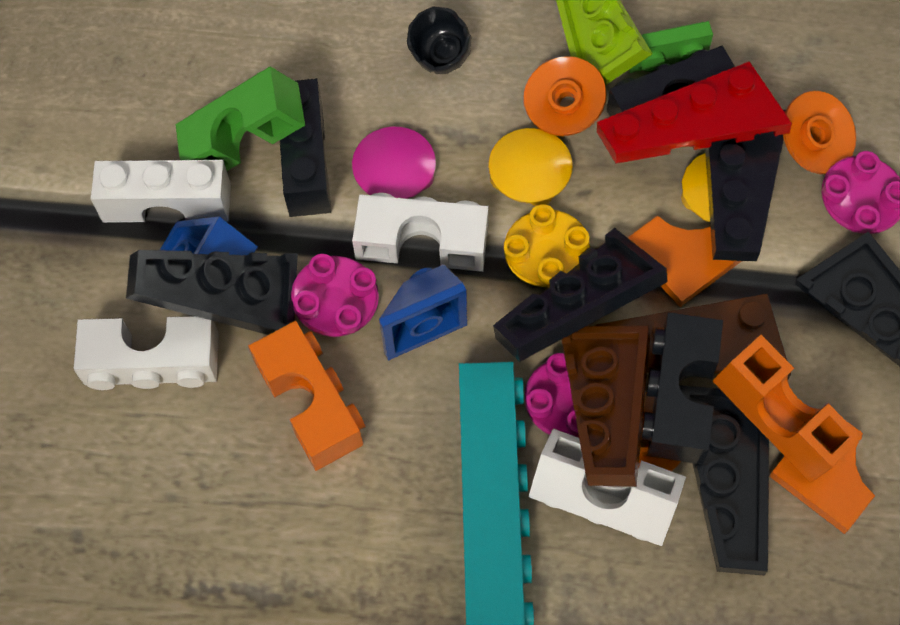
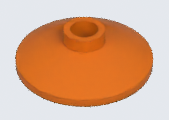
[523,56,607,136]
[783,91,856,174]

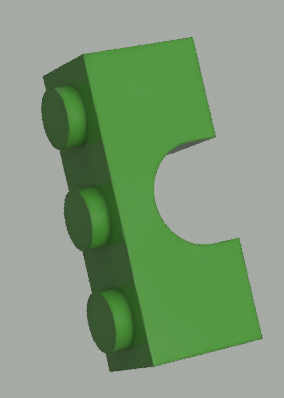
[175,66,305,171]

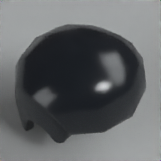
[407,6,472,74]

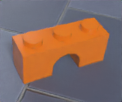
[248,321,365,471]
[713,335,862,483]

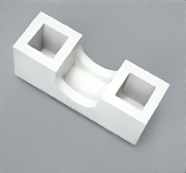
[91,160,231,223]
[352,193,489,272]
[74,316,219,390]
[528,429,686,546]

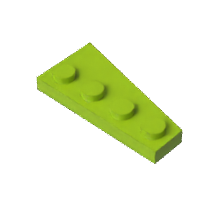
[556,0,653,85]

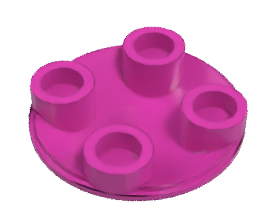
[352,126,436,199]
[821,151,900,234]
[291,254,379,337]
[525,353,579,438]

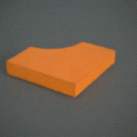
[628,216,742,307]
[769,422,875,534]

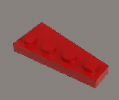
[596,61,792,164]

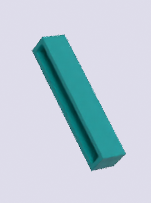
[459,362,534,625]

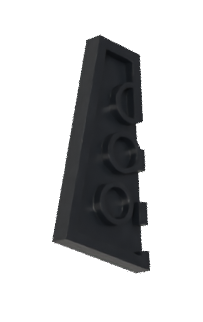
[705,110,786,262]
[493,228,668,362]
[795,232,900,367]
[126,250,298,335]
[679,385,769,576]

